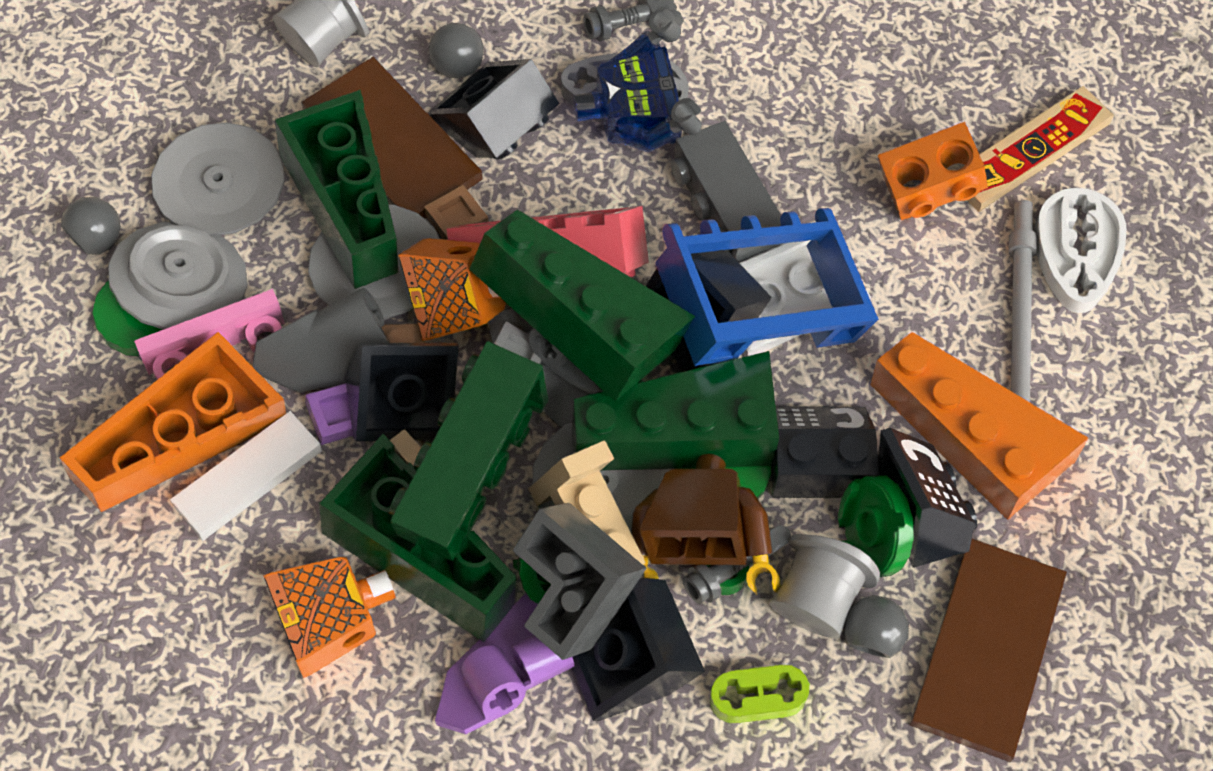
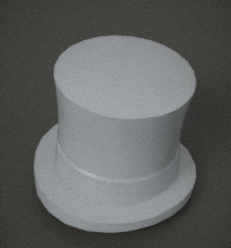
[272,0,370,67]
[770,534,880,639]

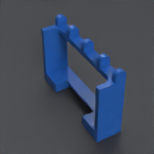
[655,208,879,366]

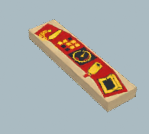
[957,86,1114,212]

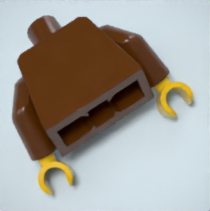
[631,454,781,595]

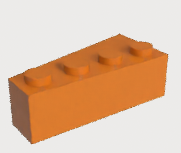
[59,332,286,512]
[870,332,1089,520]

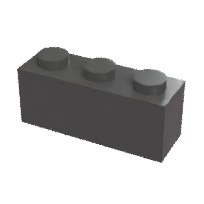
[671,121,783,263]

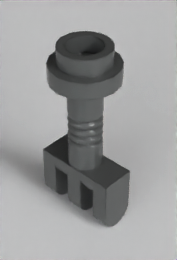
[583,0,684,41]
[683,525,791,604]

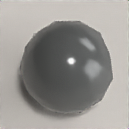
[428,22,484,79]
[61,197,121,255]
[843,595,909,658]

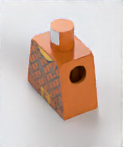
[398,238,506,341]
[263,557,396,678]

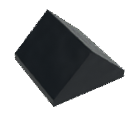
[345,343,459,442]

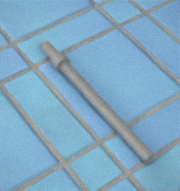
[1009,200,1037,402]

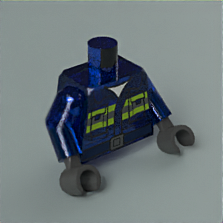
[573,7,702,153]

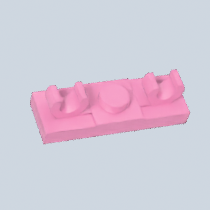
[134,289,285,380]

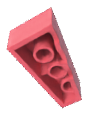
[446,206,649,277]

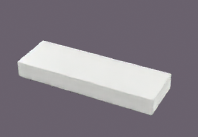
[170,411,322,541]

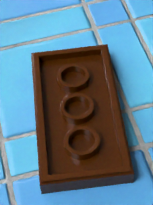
[301,56,483,219]
[909,539,1067,762]

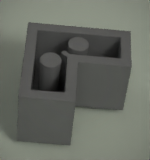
[512,502,647,660]

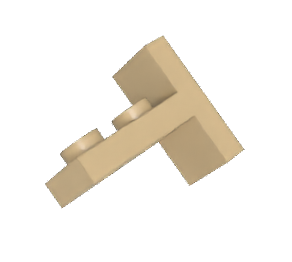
[528,440,646,564]

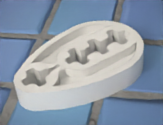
[1034,188,1127,313]

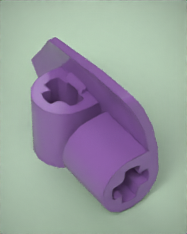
[435,593,574,734]

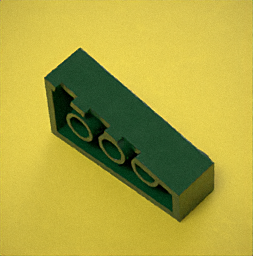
[275,89,398,289]
[469,209,695,402]
[389,341,549,561]
[572,351,779,471]
[319,434,517,642]

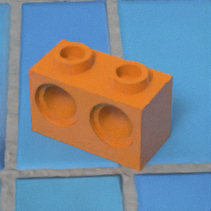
[878,121,988,220]

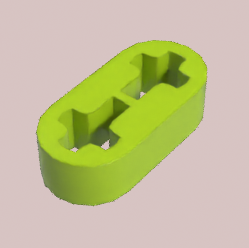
[710,665,810,723]

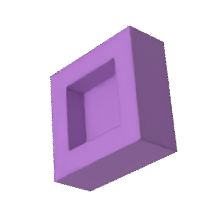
[305,383,353,445]

